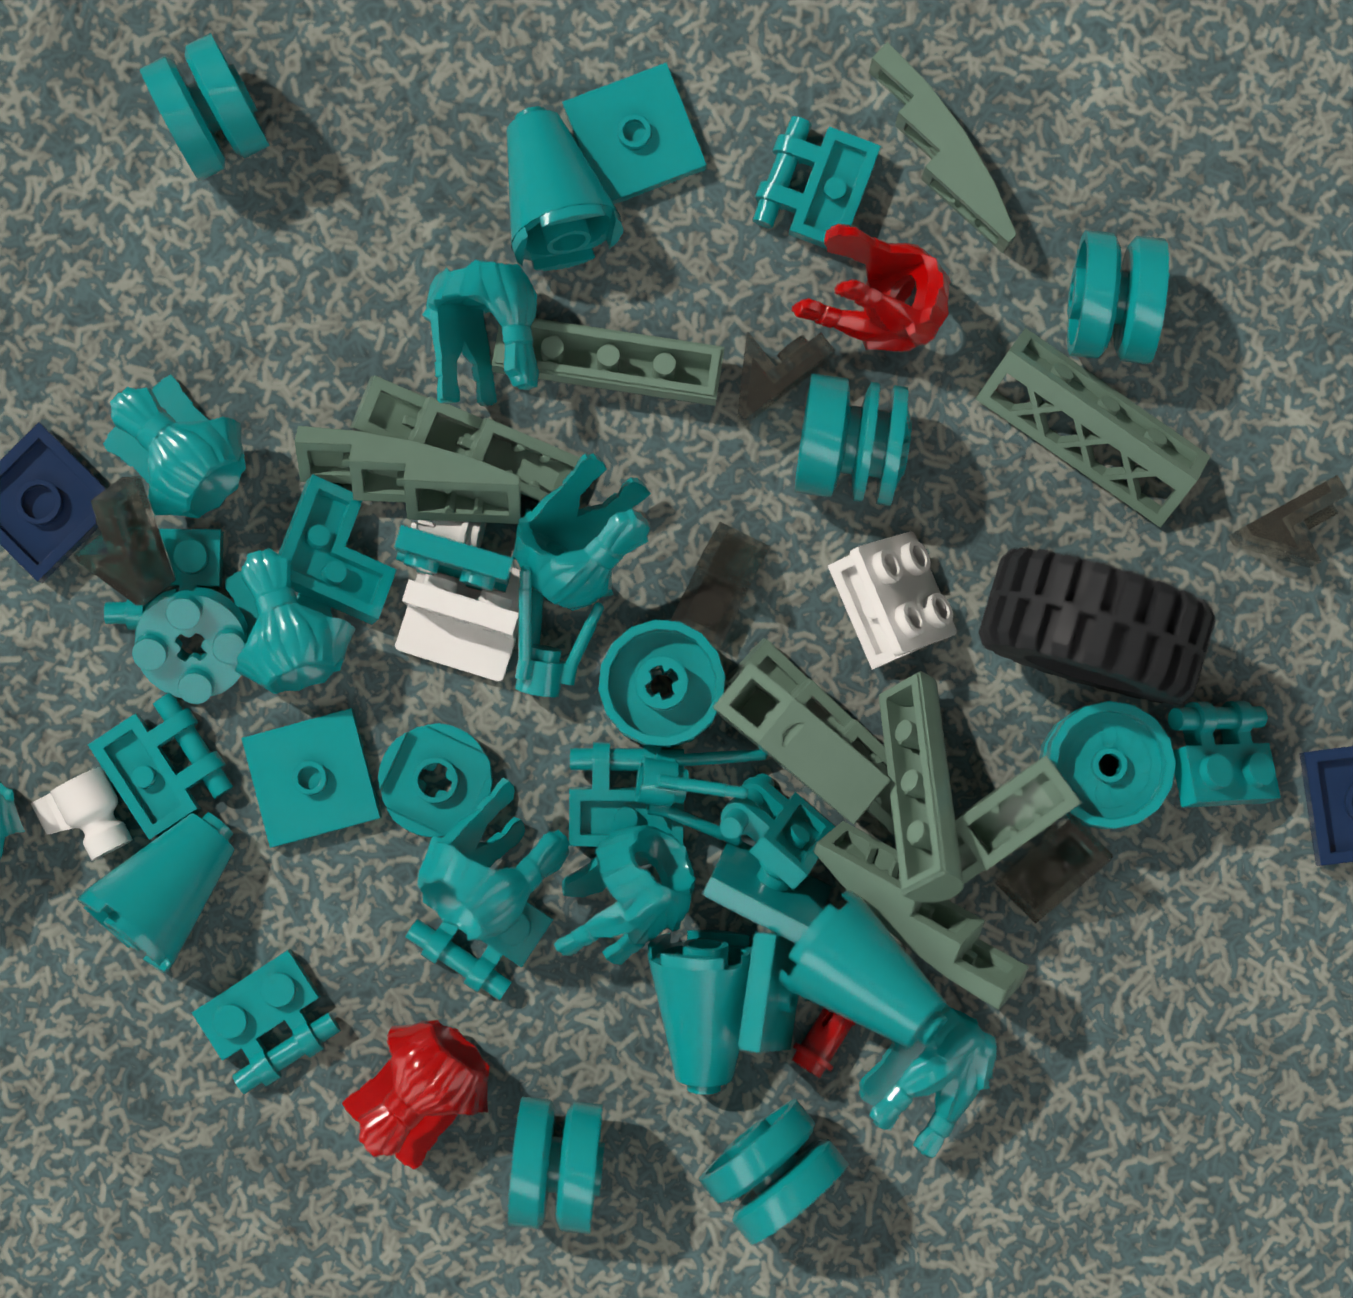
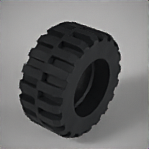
[979,547,1216,705]

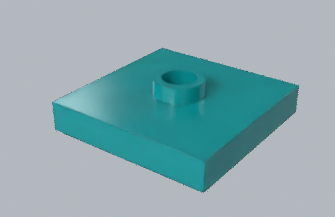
[562,62,707,205]
[241,708,382,848]
[703,841,832,943]
[738,932,799,1053]

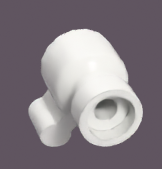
[31,767,133,861]

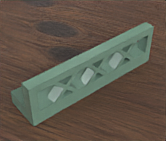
[975,328,1210,528]

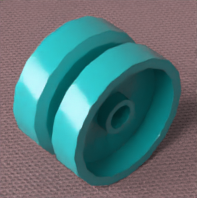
[140,33,270,182]
[1067,230,1169,364]
[598,620,725,749]
[1039,701,1176,829]
[508,1097,605,1234]
[699,1098,849,1245]

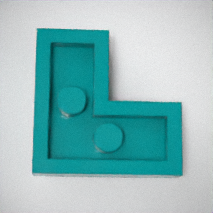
[278,474,397,625]

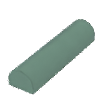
[492,318,725,406]
[879,671,963,903]

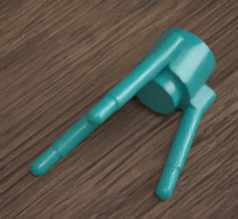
[515,566,604,697]
[635,749,768,846]

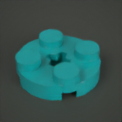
[132,587,248,704]
[378,723,494,837]

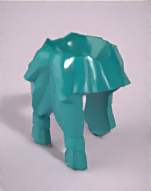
[422,259,539,407]
[103,374,246,519]
[511,453,651,611]
[225,548,356,694]
[418,778,570,941]
[554,825,696,965]
[858,1003,997,1159]

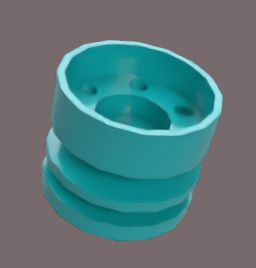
[794,373,912,506]

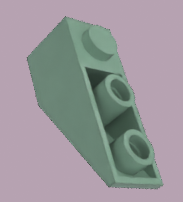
[713,662,891,825]

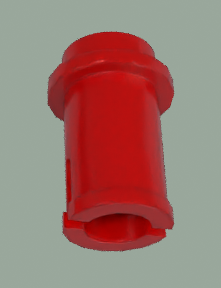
[791,1008,856,1078]

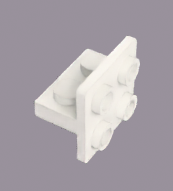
[828,531,957,669]
[395,567,520,682]

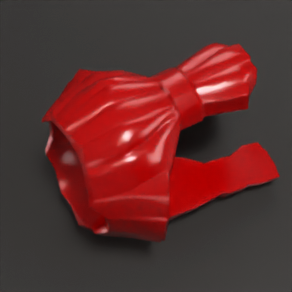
[792,224,951,352]
[342,1020,490,1169]

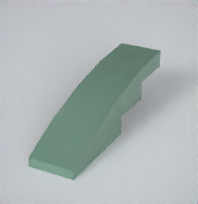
[869,42,1017,253]
[350,375,580,504]
[295,426,522,524]
[725,638,895,836]
[955,755,1081,885]
[814,821,1029,1009]

